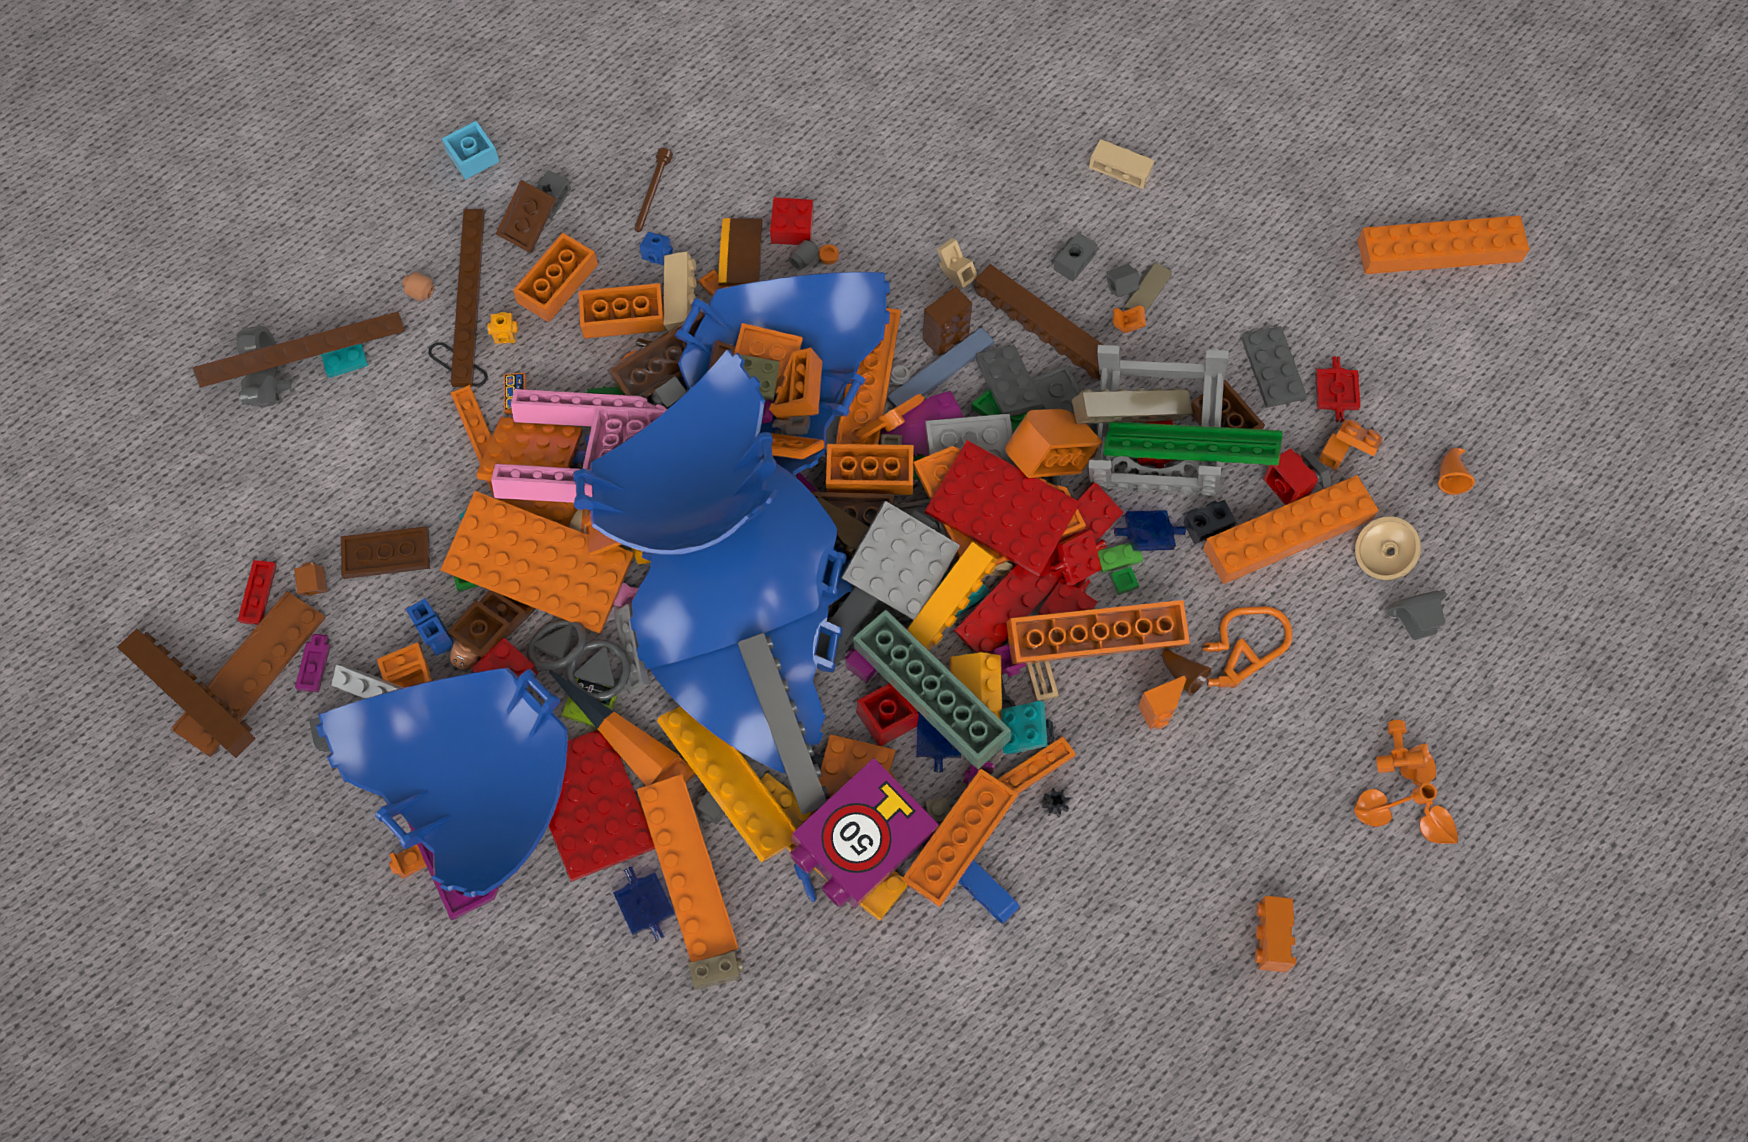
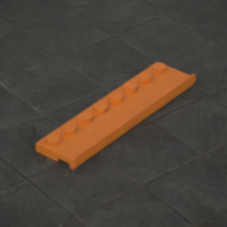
[637,774,739,962]

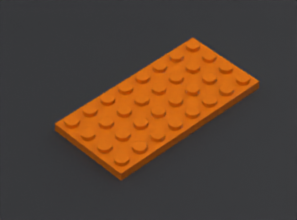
[441,491,635,634]

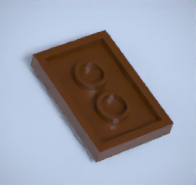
[496,180,557,253]

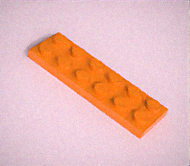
[902,769,1019,908]

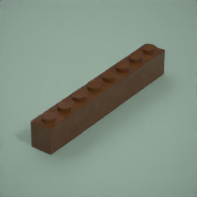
[974,264,1103,380]
[117,628,256,758]

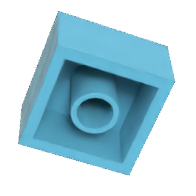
[442,121,499,180]

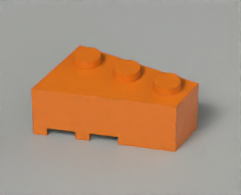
[769,348,822,420]
[1255,896,1296,973]

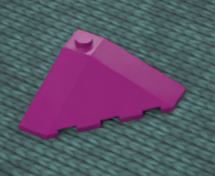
[879,391,964,457]

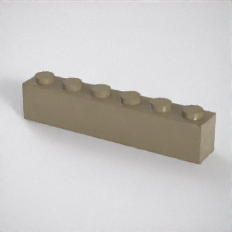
[1072,388,1193,424]

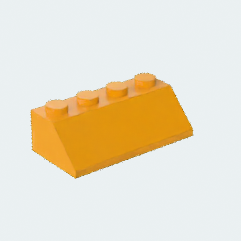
[949,652,1002,720]

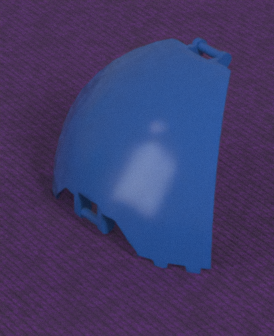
[675,271,890,477]
[573,349,778,554]
[630,456,847,669]
[649,545,852,775]
[316,667,567,897]

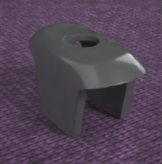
[1387,590,1447,640]

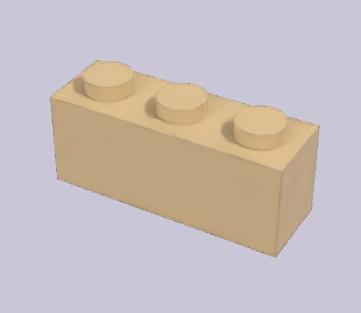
[1089,139,1155,189]

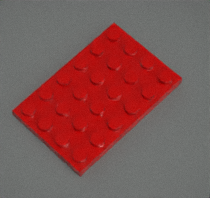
[925,440,1081,576]
[548,730,655,882]

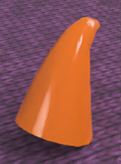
[1438,447,1475,495]

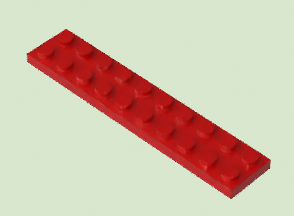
[953,482,1124,654]

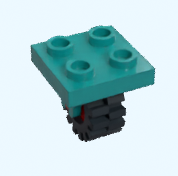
[1000,701,1054,755]

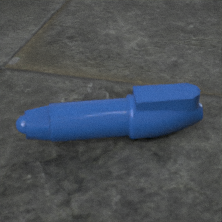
[794,864,817,902]

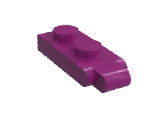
[295,634,330,693]

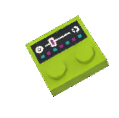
[562,678,618,727]

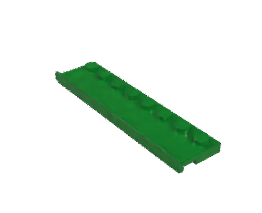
[1103,422,1283,465]

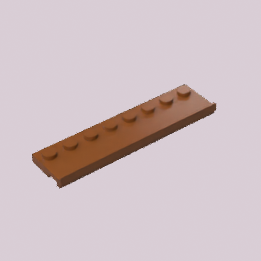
[171,591,325,757]

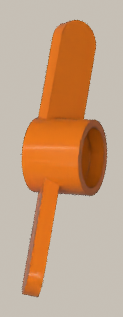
[856,394,924,440]

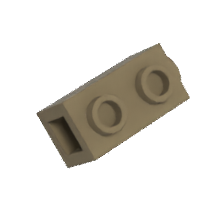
[688,952,744,990]

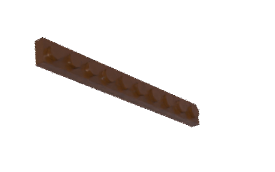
[451,209,485,387]
[192,312,405,388]

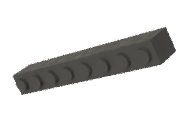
[815,510,940,667]
[737,633,830,815]

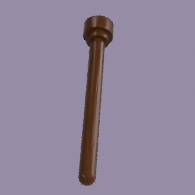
[634,148,673,232]

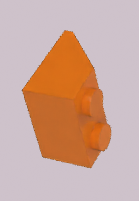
[1138,676,1186,729]

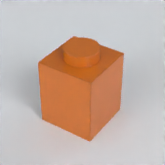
[1318,433,1350,471]

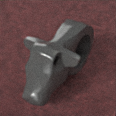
[236,325,292,407]

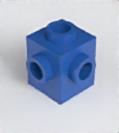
[640,231,673,265]

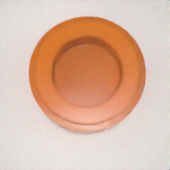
[819,244,839,265]

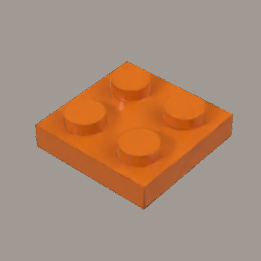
[1335,419,1383,456]

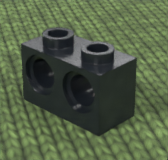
[1183,500,1236,544]

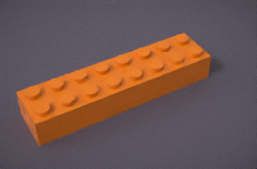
[1357,215,1530,274]
[1203,475,1379,584]
[1006,600,1190,665]

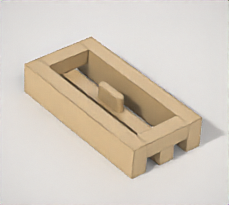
[1026,661,1059,701]

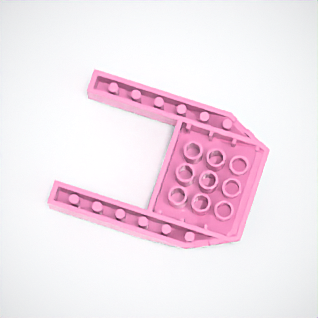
[491,389,668,502]

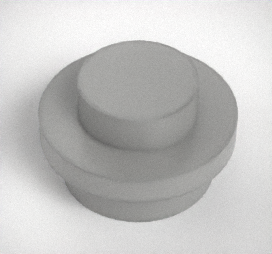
[890,365,910,385]

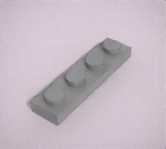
[615,603,650,693]
[332,663,404,698]

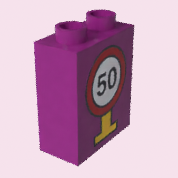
[789,758,939,909]

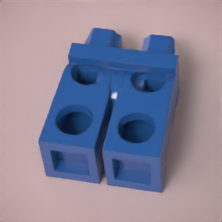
[406,598,454,656]

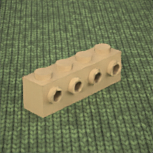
[664,251,697,331]

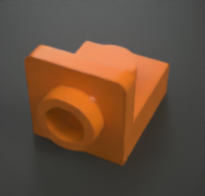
[388,845,427,879]

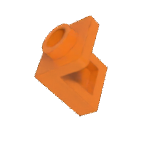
[1112,305,1146,333]

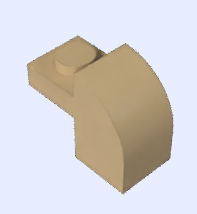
[937,238,978,288]

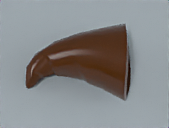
[1162,649,1212,696]

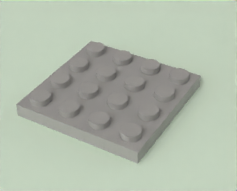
[841,501,960,620]

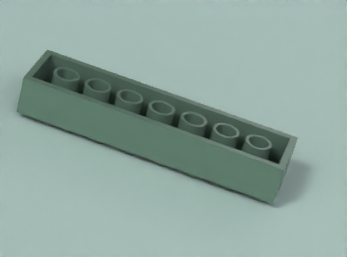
[853,610,1011,769]

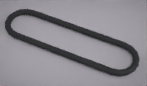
[428,342,488,387]

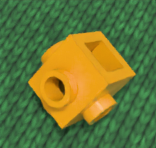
[487,312,518,344]

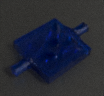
[1114,510,1186,551]
[916,712,961,773]
[613,866,675,941]

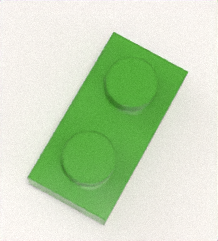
[1098,541,1144,574]

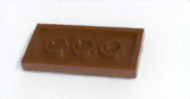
[341,526,430,579]

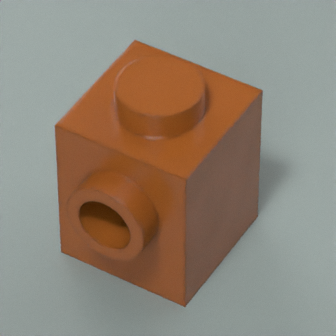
[294,562,327,596]

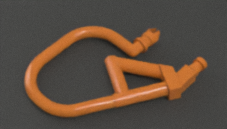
[1202,606,1293,688]

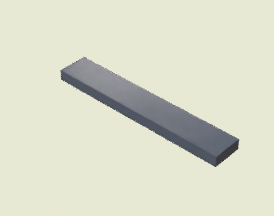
[887,328,994,407]

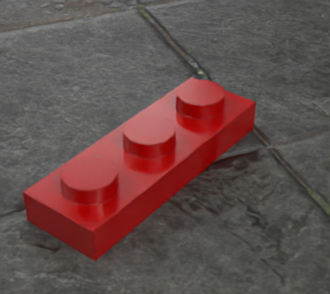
[238,560,277,625]

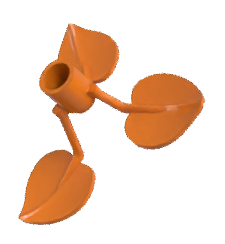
[1354,743,1458,844]

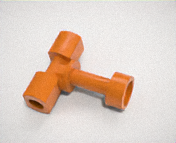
[1376,720,1425,773]

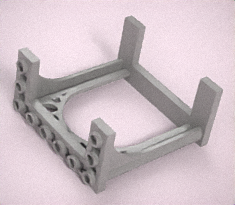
[1089,345,1229,495]

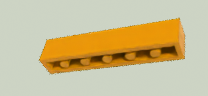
[907,542,997,651]

